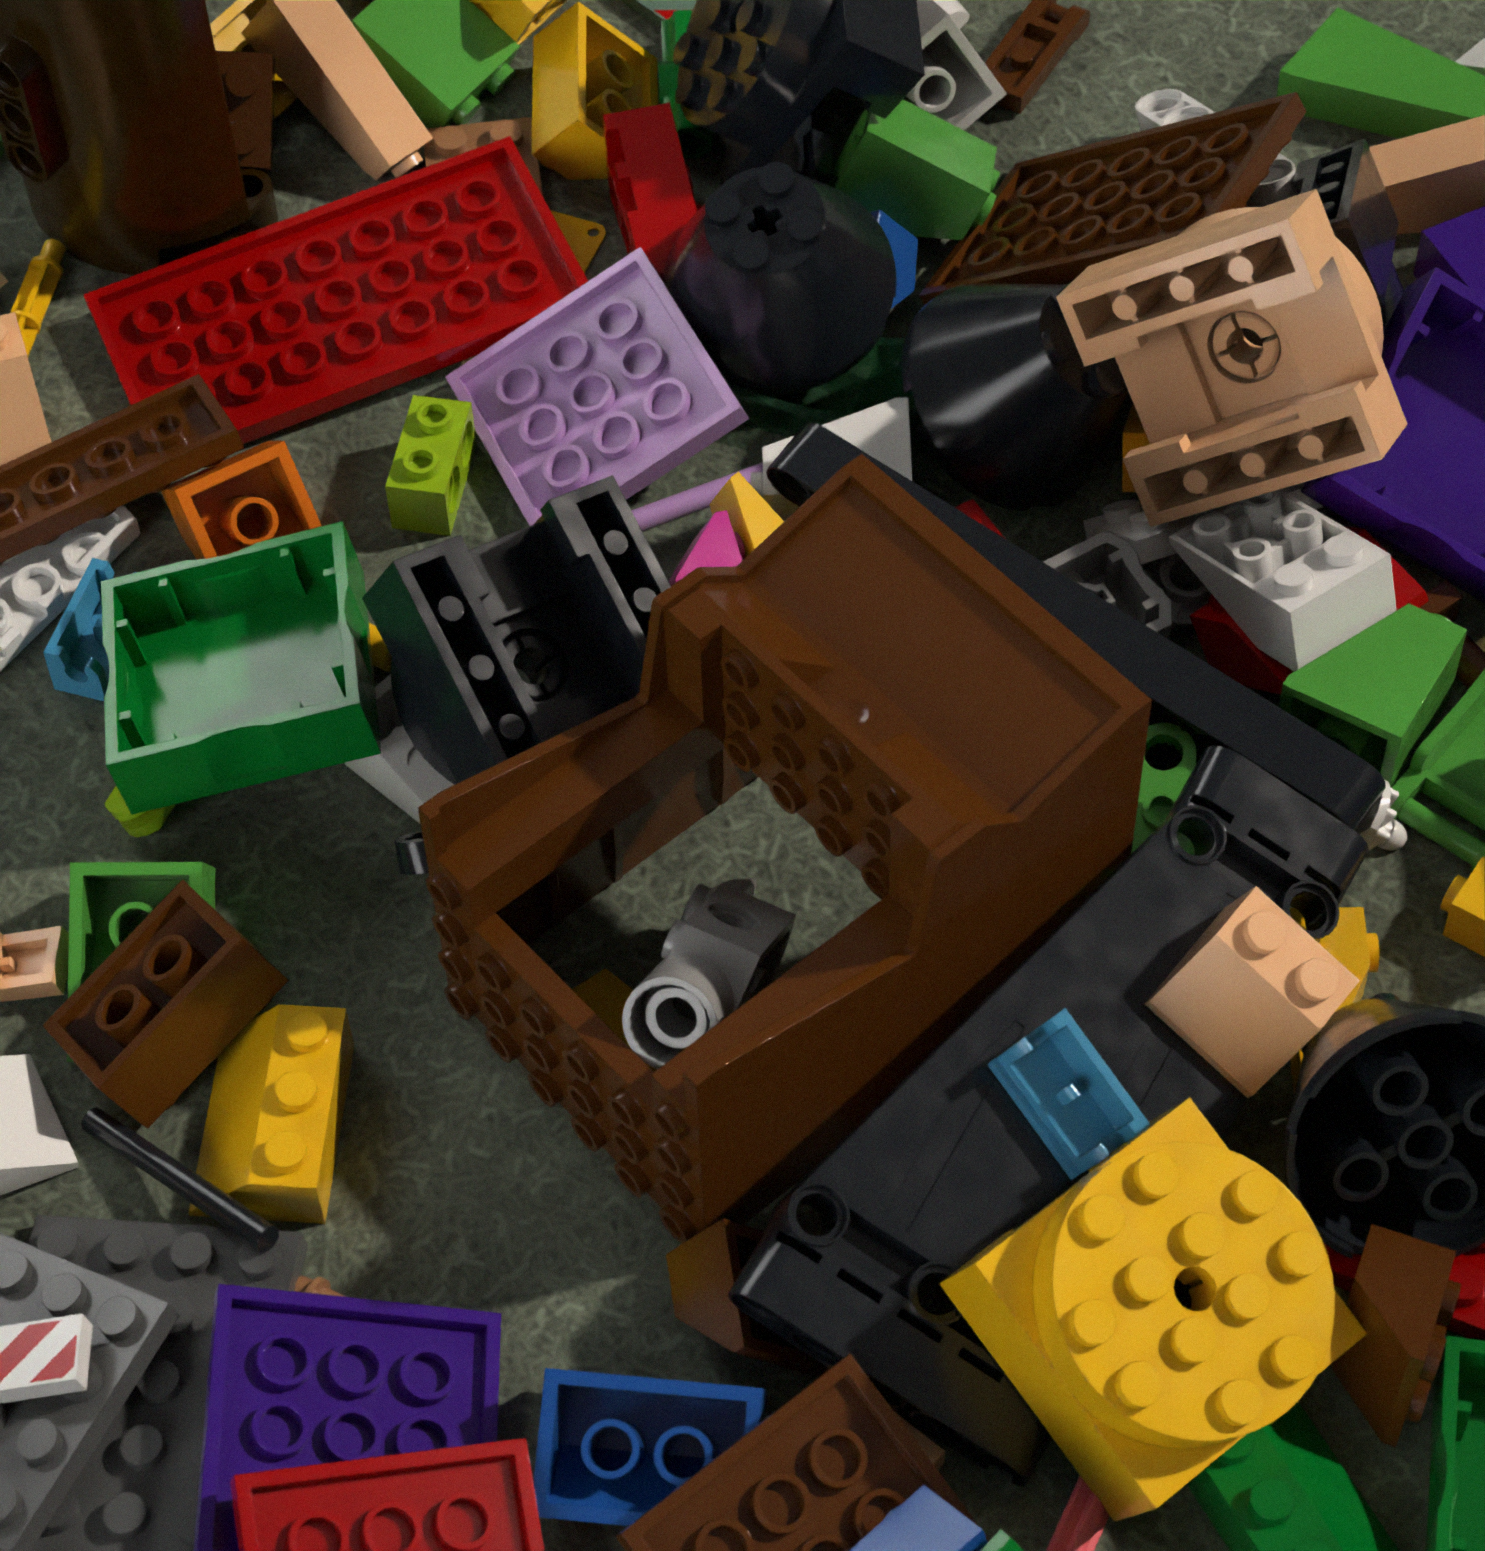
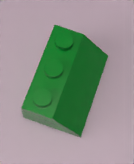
[1187,1401,1399,1551]

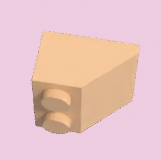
[1145,886,1360,1098]

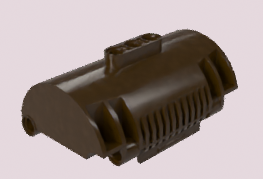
[0,0,279,276]

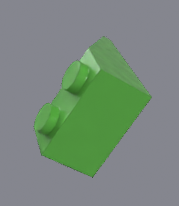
[67,862,216,1062]

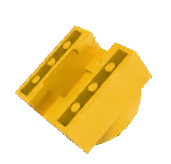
[939,1097,1367,1522]

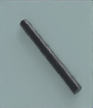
[81,1107,279,1252]

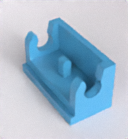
[43,558,136,701]
[987,1008,1151,1180]

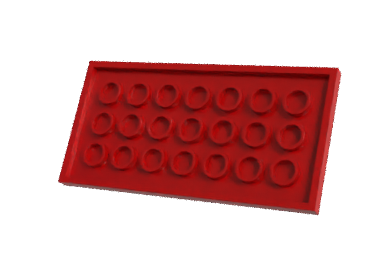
[83,136,588,444]

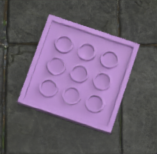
[445,247,749,526]

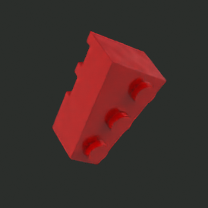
[603,102,701,280]

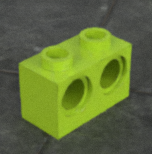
[385,395,477,536]

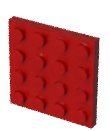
[230,1438,544,1551]

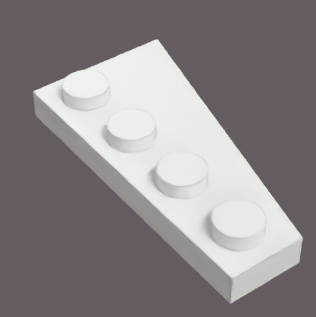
[0,505,140,672]

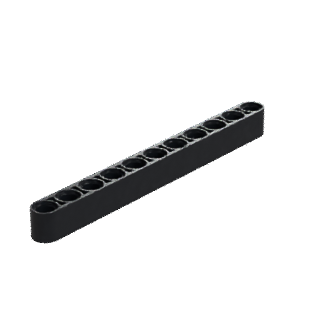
[766,422,1386,831]

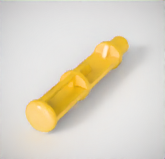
[10,239,66,357]

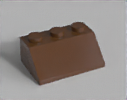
[42,879,289,1129]

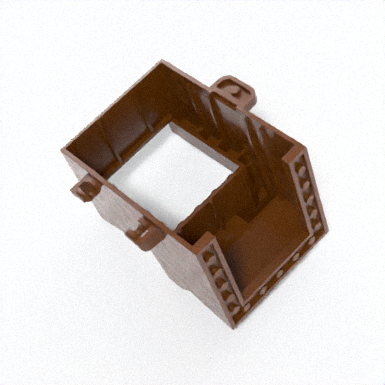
[418,454,1152,1244]

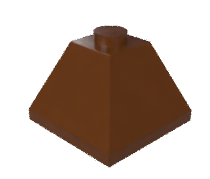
[666,1218,829,1377]

